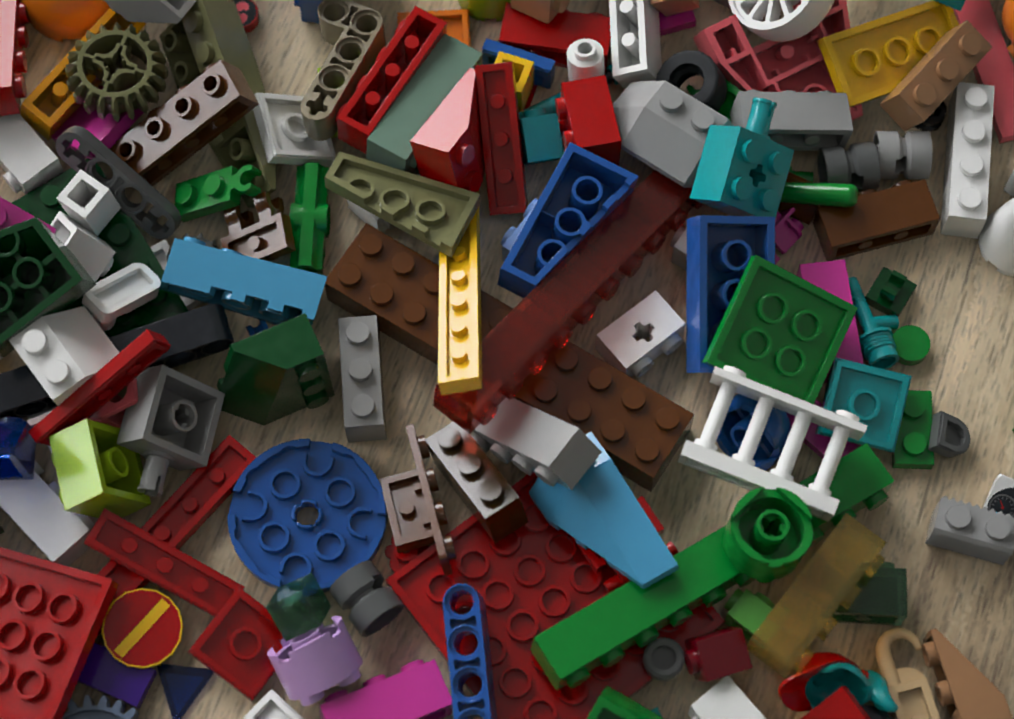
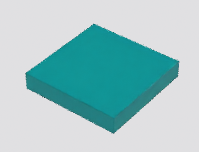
[815,357,912,453]

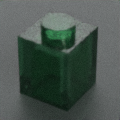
[266,572,331,641]

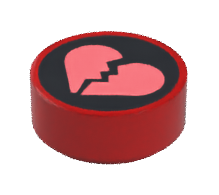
[230,0,260,33]

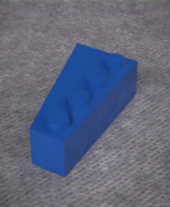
[497,142,639,302]

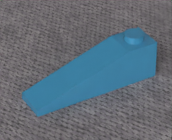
[529,432,679,589]

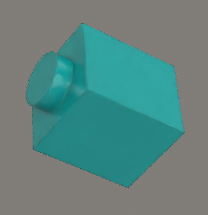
[519,108,564,165]

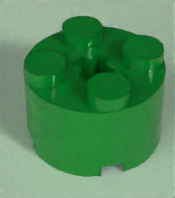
[722,487,813,583]

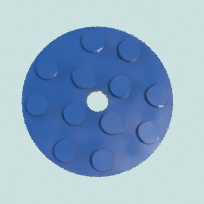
[227,439,387,595]

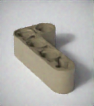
[300,0,386,141]

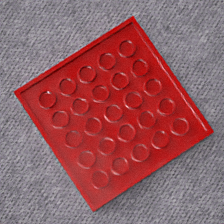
[385,471,725,719]

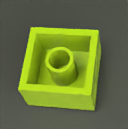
[49,419,151,518]

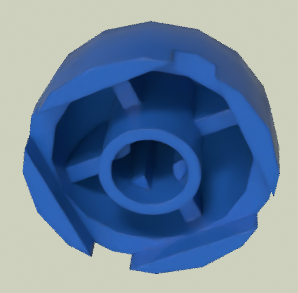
[717,394,791,471]

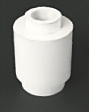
[567,39,605,81]

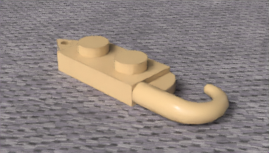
[875,628,940,719]

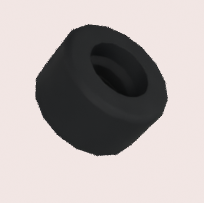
[656,50,727,112]

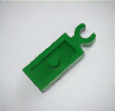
[175,165,262,222]

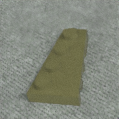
[324,151,480,258]

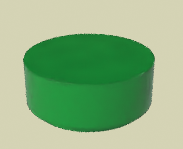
[893,325,930,366]

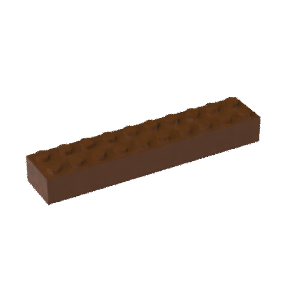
[325,223,694,492]

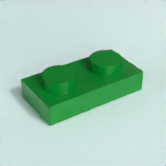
[892,390,934,470]

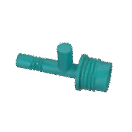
[848,277,899,370]

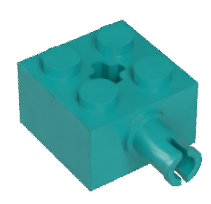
[690,97,794,219]

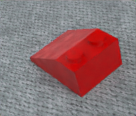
[410,68,485,193]

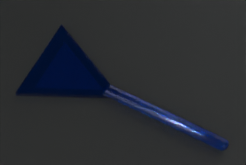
[157,664,214,719]

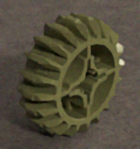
[65,22,168,122]

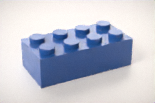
[686,215,775,373]

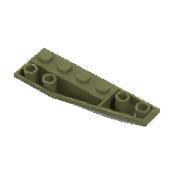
[159,0,276,208]

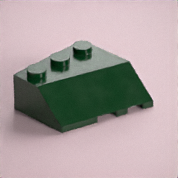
[216,313,335,426]

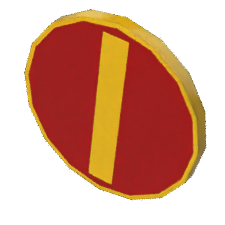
[101,588,183,669]

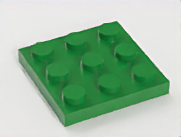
[702,255,858,404]

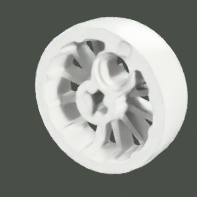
[728,0,834,42]

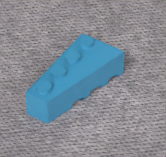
[160,237,327,326]

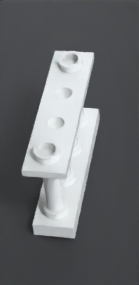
[678,366,868,521]

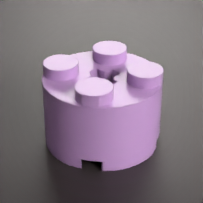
[267,616,363,706]

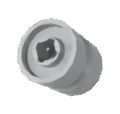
[873,131,932,179]

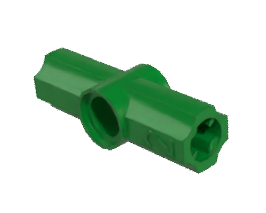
[289,162,330,275]

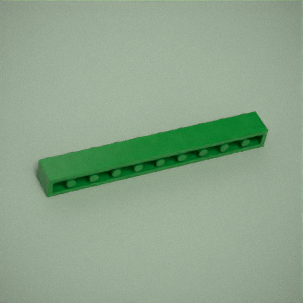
[530,443,895,691]

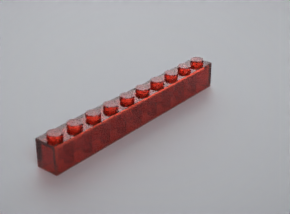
[433,170,703,434]

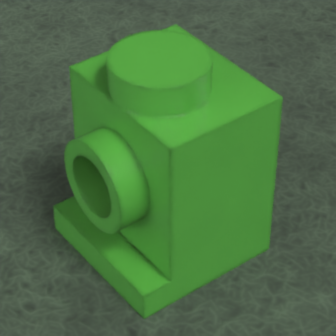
[724,588,791,652]

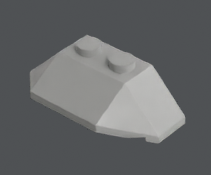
[613,80,734,188]

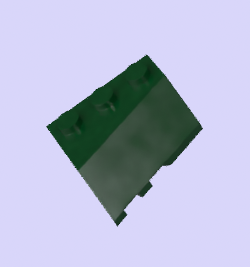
[0,217,96,357]

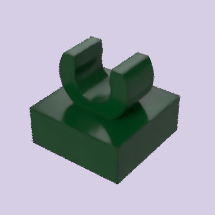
[865,267,917,317]

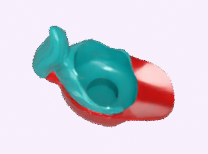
[778,652,898,712]

